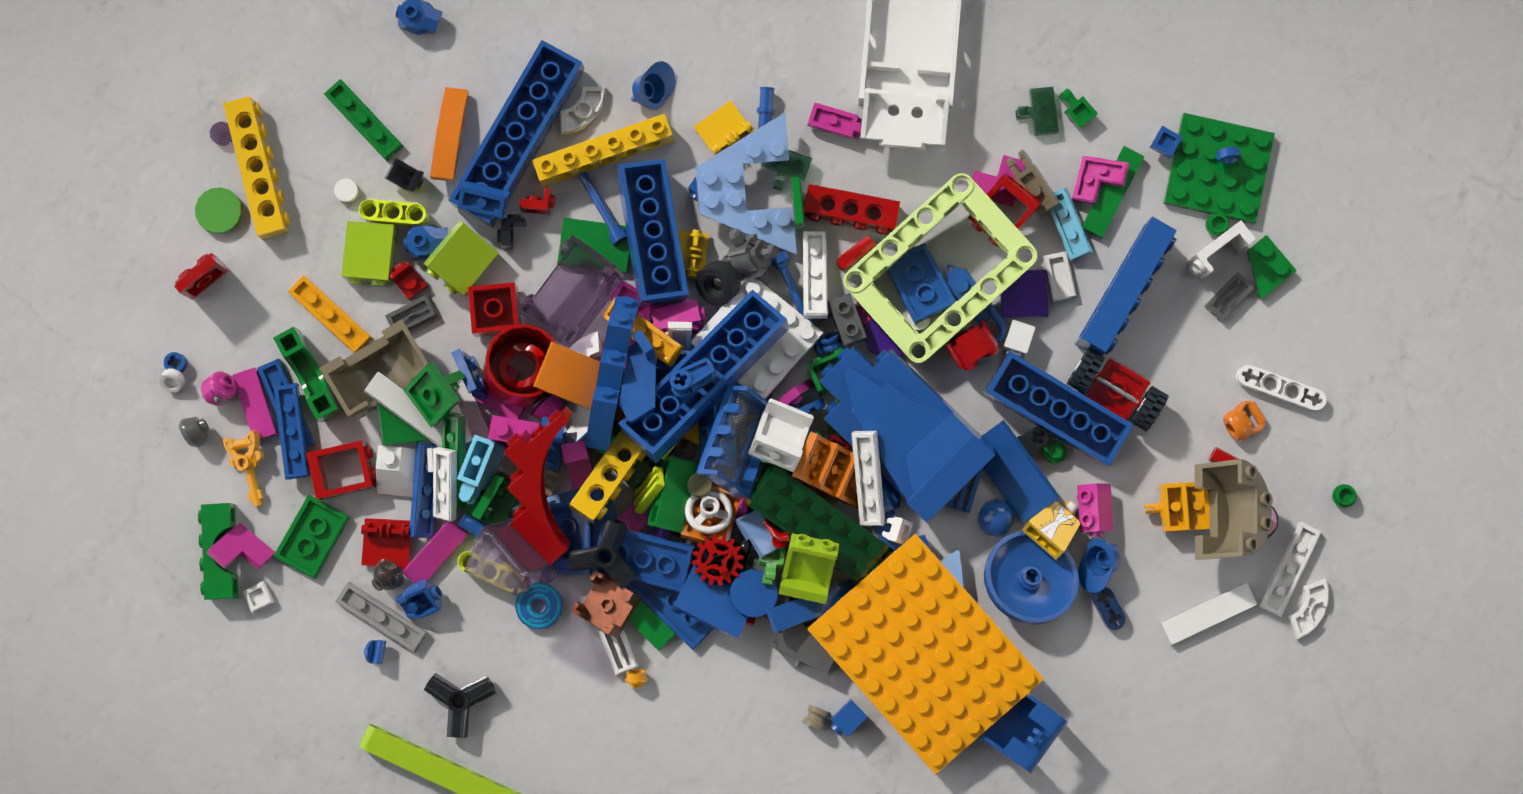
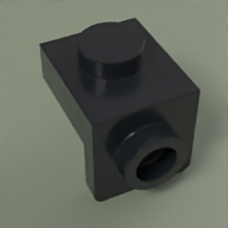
[384,158,424,193]
[497,214,527,250]

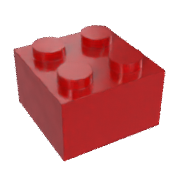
[468,282,522,337]

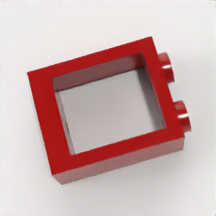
[968,173,1043,247]
[306,440,376,500]

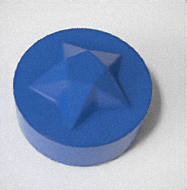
[1216,147,1241,165]

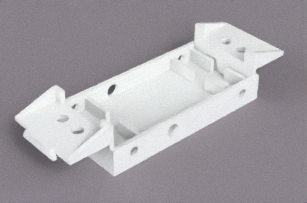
[858,0,961,150]

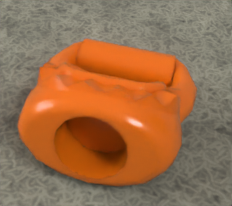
[1223,400,1266,441]

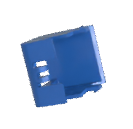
[979,694,1068,774]

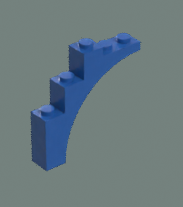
[585,296,639,451]

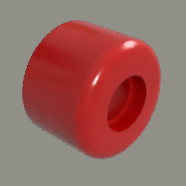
[483,324,556,406]

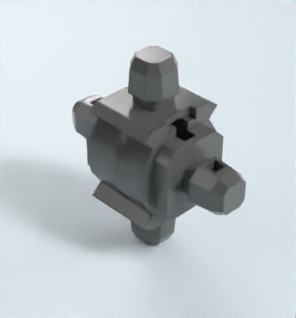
[721,228,779,285]

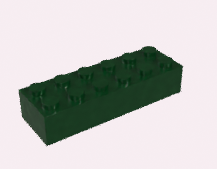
[743,464,890,583]

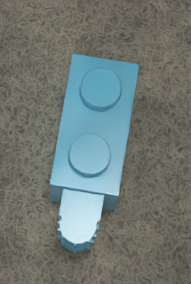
[457,435,505,505]

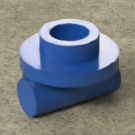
[364,640,387,665]

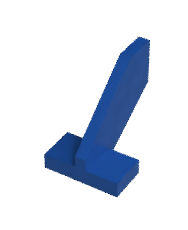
[619,330,659,424]

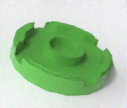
[195,187,243,234]

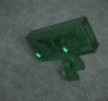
[1015,87,1059,136]
[761,149,813,191]

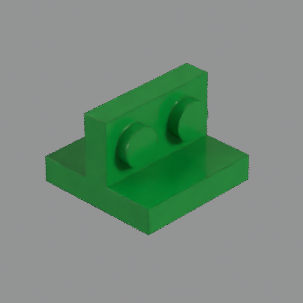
[404,362,465,428]
[461,473,518,531]

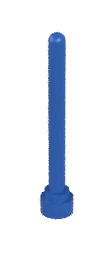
[577,172,627,246]
[771,250,826,357]

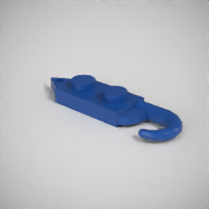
[946,263,1007,342]

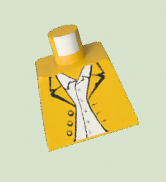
[1022,501,1080,560]

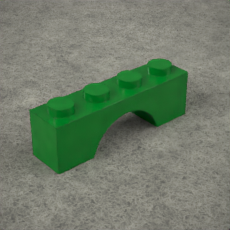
[273,326,343,423]
[198,503,239,600]

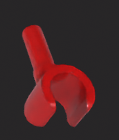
[762,519,789,548]

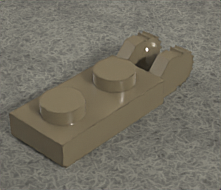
[1006,149,1060,216]

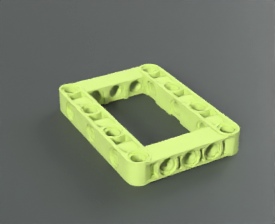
[844,173,1037,363]

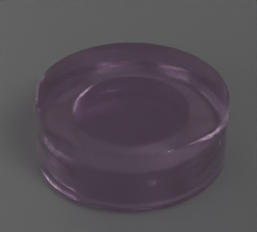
[210,122,232,146]

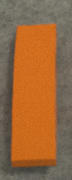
[430,87,469,182]

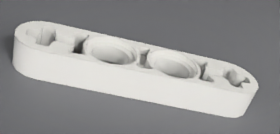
[1236,365,1327,411]

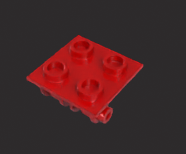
[361,518,411,568]

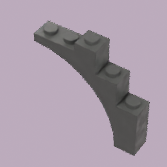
[744,526,834,674]

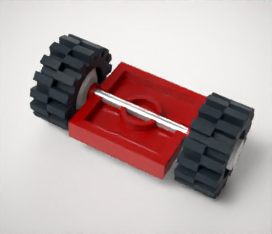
[1067,348,1169,432]

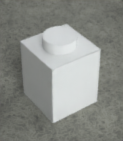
[1002,320,1035,357]

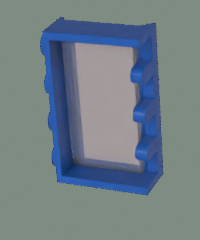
[696,385,768,499]

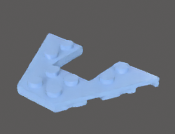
[695,113,797,254]

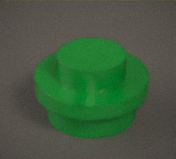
[1205,213,1229,236]
[1043,440,1067,464]
[1332,484,1357,508]

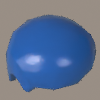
[978,499,1014,537]

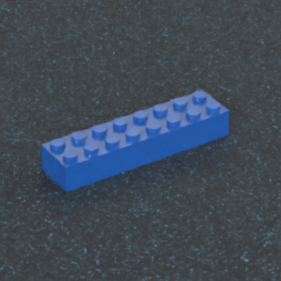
[448,40,585,228]
[618,289,789,463]

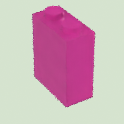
[488,415,540,445]

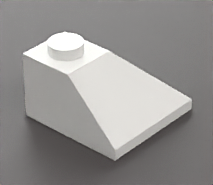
[376,445,416,497]

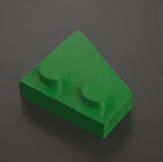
[1247,235,1297,300]

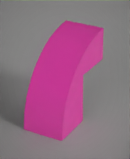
[561,440,594,489]

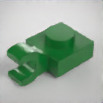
[1058,88,1098,130]

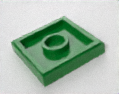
[791,176,804,232]

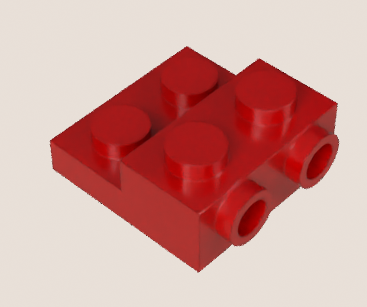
[174,253,229,300]

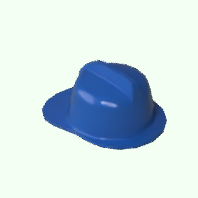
[631,61,676,110]
[1078,538,1121,593]

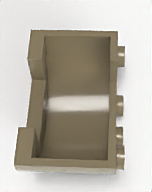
[319,320,429,420]
[1195,459,1273,560]

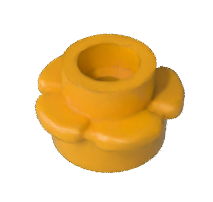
[624,669,648,688]

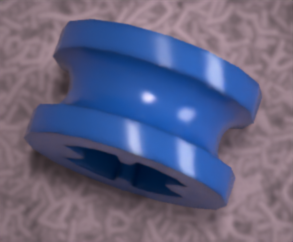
[819,332,842,352]
[164,352,188,373]

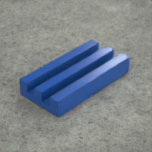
[946,468,983,513]

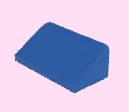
[457,181,510,219]

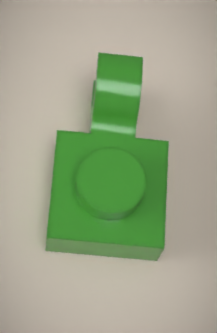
[758,547,785,585]

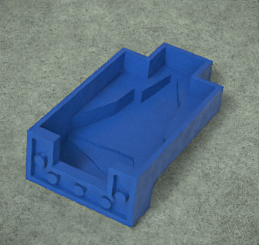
[820,346,995,522]

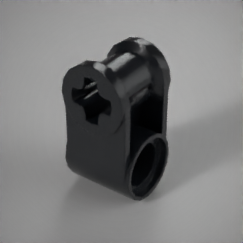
[1017,427,1049,456]

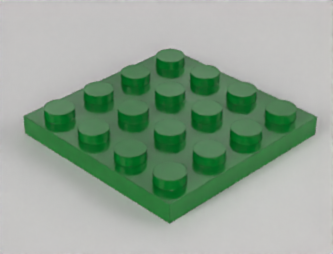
[1163,113,1275,224]

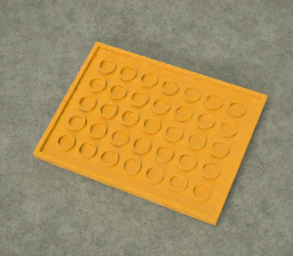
[807,533,1044,775]

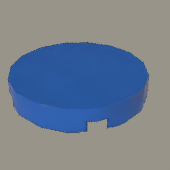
[730,569,778,618]

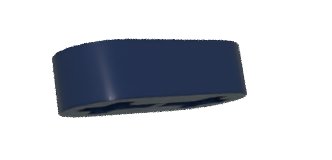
[1091,587,1126,630]

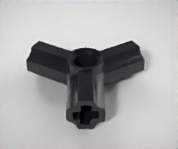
[569,518,638,590]
[424,672,497,738]

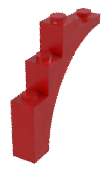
[504,406,573,565]

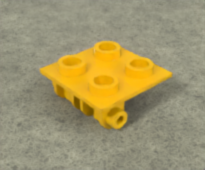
[693,100,754,156]
[678,230,709,279]

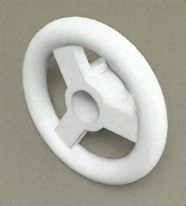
[685,490,733,534]

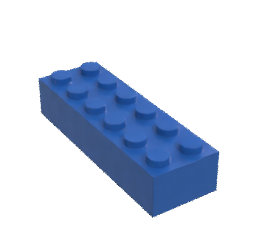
[616,159,689,307]
[1075,216,1177,355]
[983,352,1133,466]

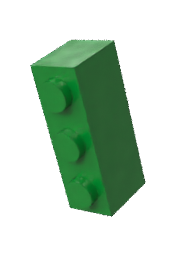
[647,456,697,533]

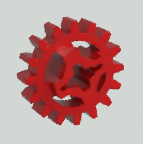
[692,534,744,586]

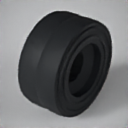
[696,260,741,306]

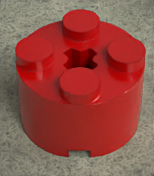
[944,320,999,371]

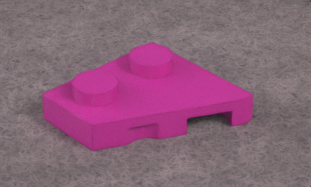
[778,379,815,407]

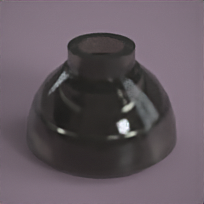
[372,559,404,591]

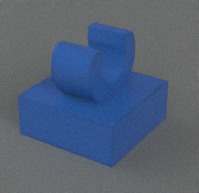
[1149,126,1182,159]

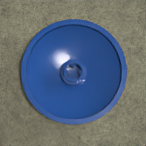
[984,531,1079,625]

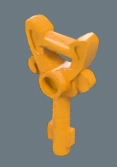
[222,430,264,507]

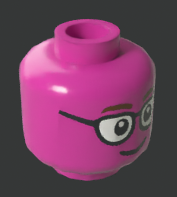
[201,371,237,406]

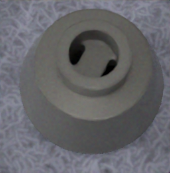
[179,417,210,447]

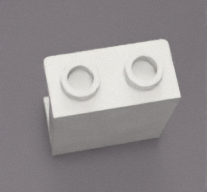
[1187,221,1256,280]
[748,399,814,472]

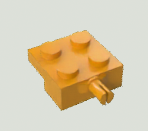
[1144,482,1210,532]

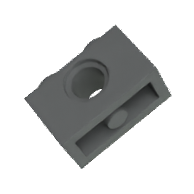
[827,293,866,348]

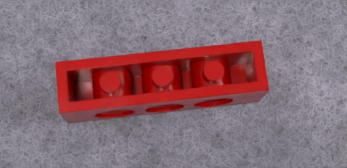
[803,184,901,235]

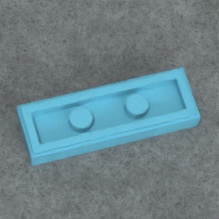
[1050,187,1094,261]

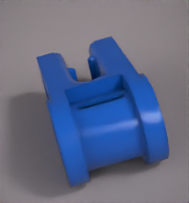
[670,358,716,399]

